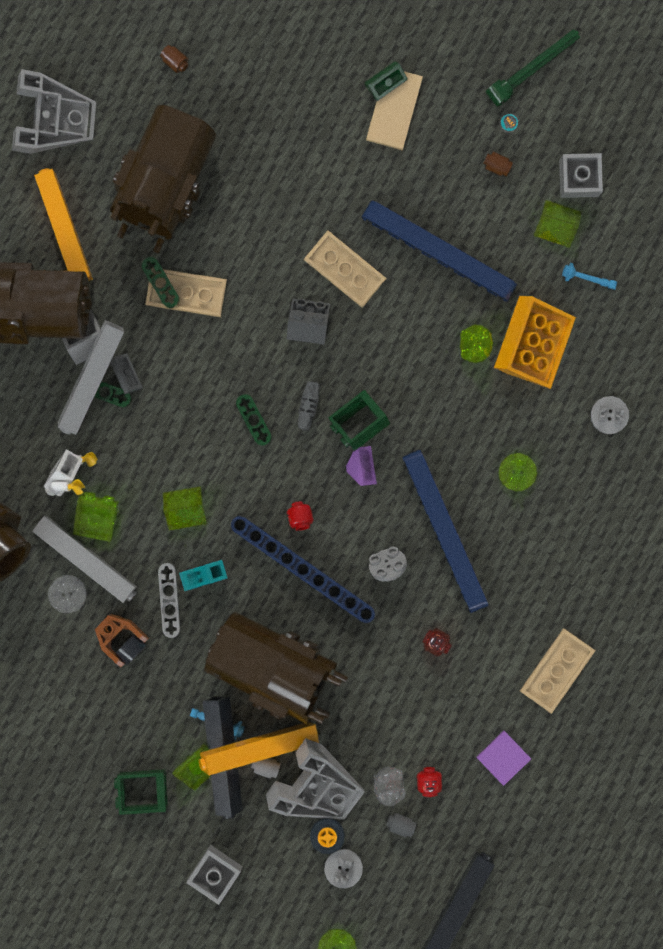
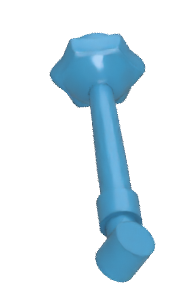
[562,263,617,290]
[190,708,245,740]

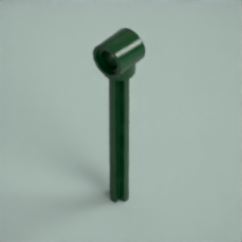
[485,29,580,107]

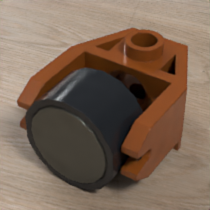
[95,614,149,667]

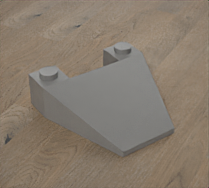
[12,69,96,154]
[266,738,365,819]

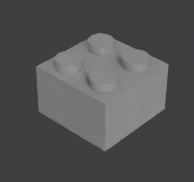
[559,153,603,198]
[186,845,242,905]

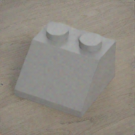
[62,310,101,365]

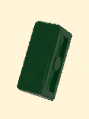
[364,62,408,101]

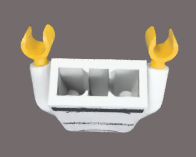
[44,449,98,496]

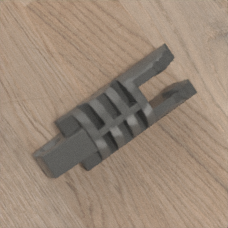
[298,381,320,431]

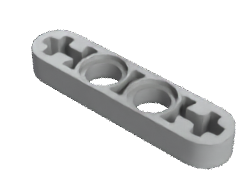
[158,563,181,638]

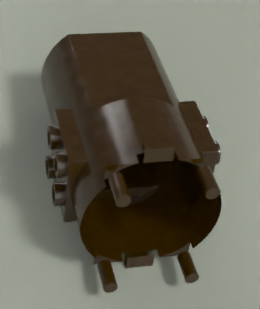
[110,105,216,254]
[0,262,92,344]
[204,612,348,724]

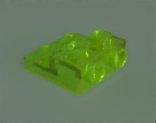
[73,492,119,542]

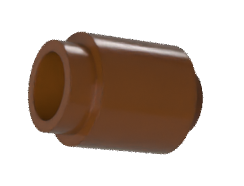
[160,45,189,73]
[483,151,513,176]

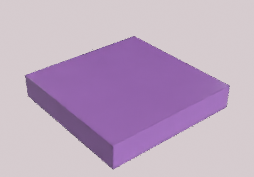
[477,730,531,786]

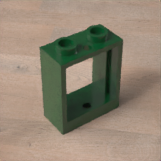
[328,390,391,452]
[114,769,168,815]

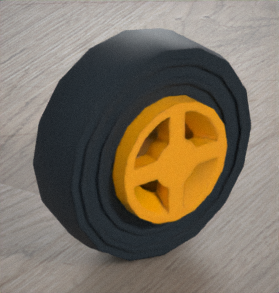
[310,818,345,854]

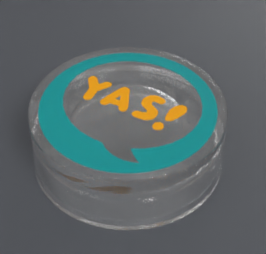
[499,113,519,133]

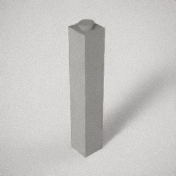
[58,320,124,435]
[32,516,137,603]

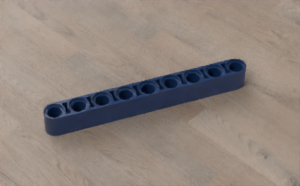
[361,200,517,302]
[402,449,489,613]
[231,516,375,623]

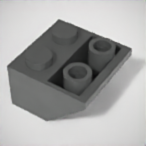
[287,299,330,344]

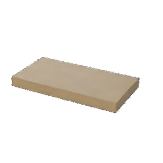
[366,72,423,150]
[304,231,387,308]
[145,267,227,317]
[520,628,595,714]

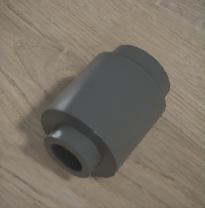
[386,813,416,838]

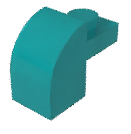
[179,560,227,591]

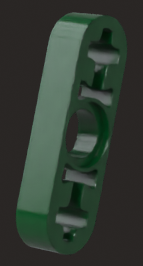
[142,257,180,309]
[94,381,132,407]
[236,394,271,446]

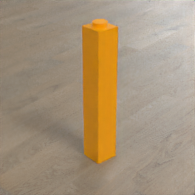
[34,168,93,281]
[199,722,319,775]

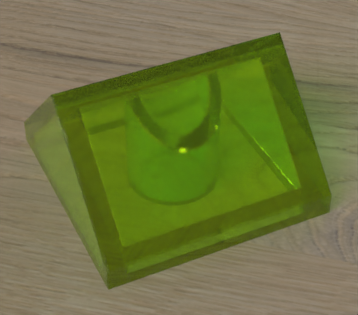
[534,200,582,248]
[163,486,207,530]
[172,743,211,791]

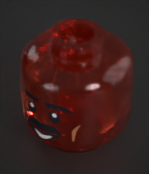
[422,628,452,657]

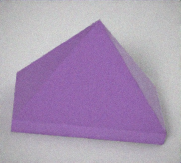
[346,446,377,486]

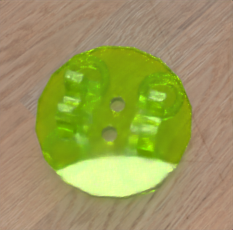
[460,325,493,363]
[498,453,537,491]
[318,929,357,949]

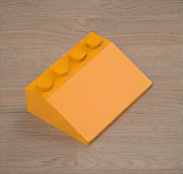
[494,296,576,389]

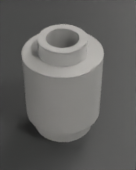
[251,758,281,779]

